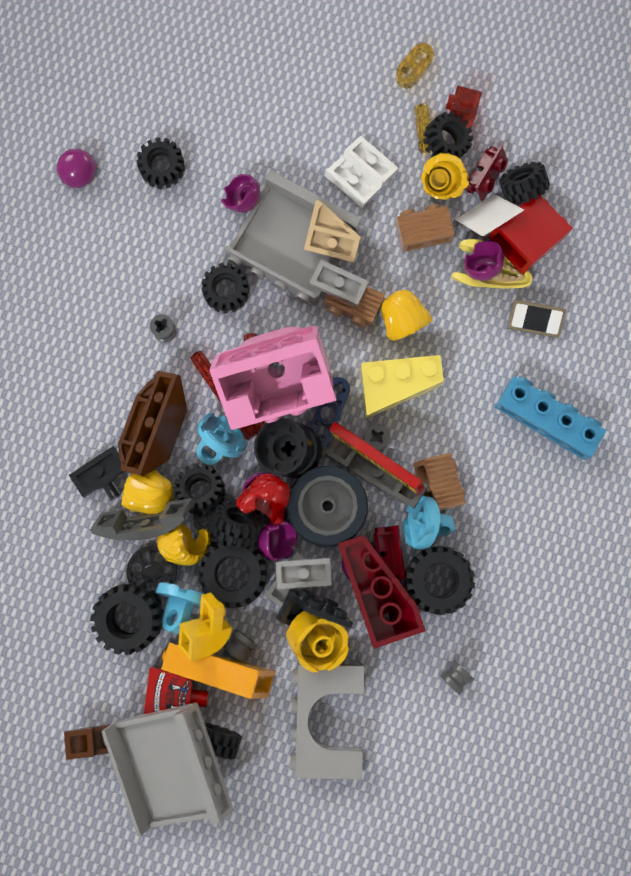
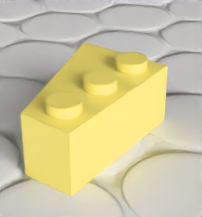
[360,355,444,420]

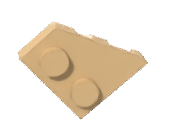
[304,200,361,263]

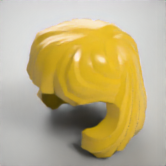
[421,153,469,200]
[381,290,433,341]
[121,469,175,514]
[156,523,211,566]

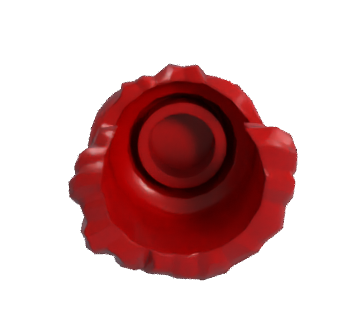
[236,473,290,526]

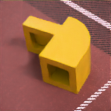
[178,593,232,662]

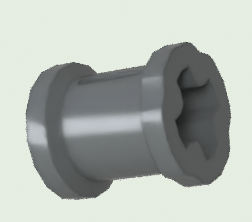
[150,314,177,343]

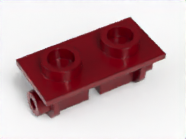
[465,145,508,202]
[373,525,406,580]

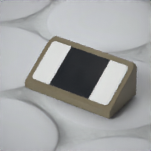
[507,300,566,338]

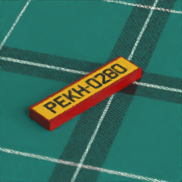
[329,422,424,495]

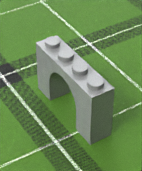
[290,663,364,780]

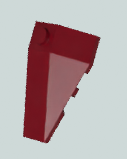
[338,535,426,649]

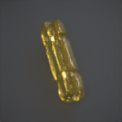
[414,103,432,154]

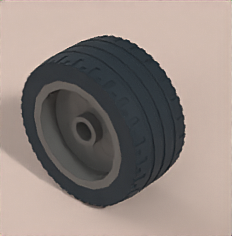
[287,466,368,547]

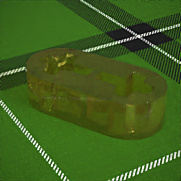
[395,43,434,89]

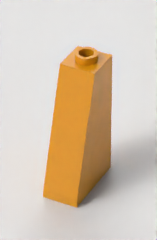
[161,643,276,699]

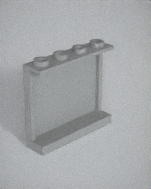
[224,170,361,305]
[101,702,234,837]

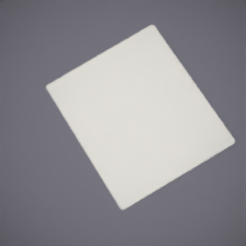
[455,194,524,236]

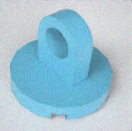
[196,413,248,465]
[403,496,455,550]
[155,582,203,634]

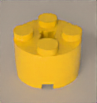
[286,611,349,673]

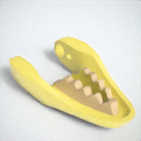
[451,239,533,289]

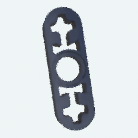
[310,377,350,449]

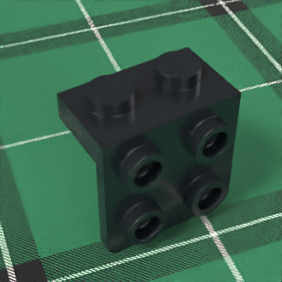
[277,589,353,628]

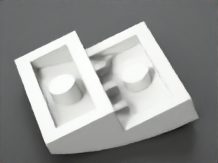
[324,136,399,208]

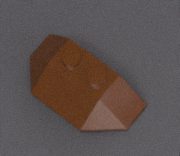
[118,371,187,477]

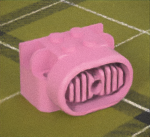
[209,326,336,430]

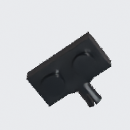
[69,446,124,501]

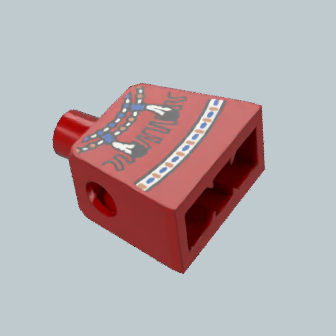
[144,666,209,714]

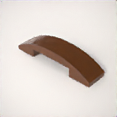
[64,724,111,760]

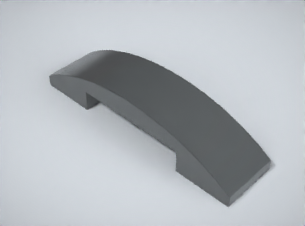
[326,438,429,509]
[90,498,194,540]

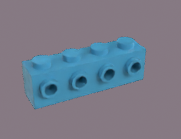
[494,376,607,460]

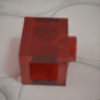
[446,85,482,128]

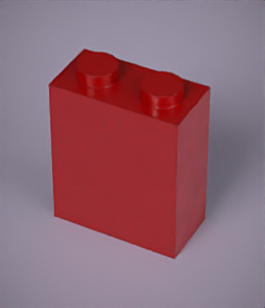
[488,195,573,275]

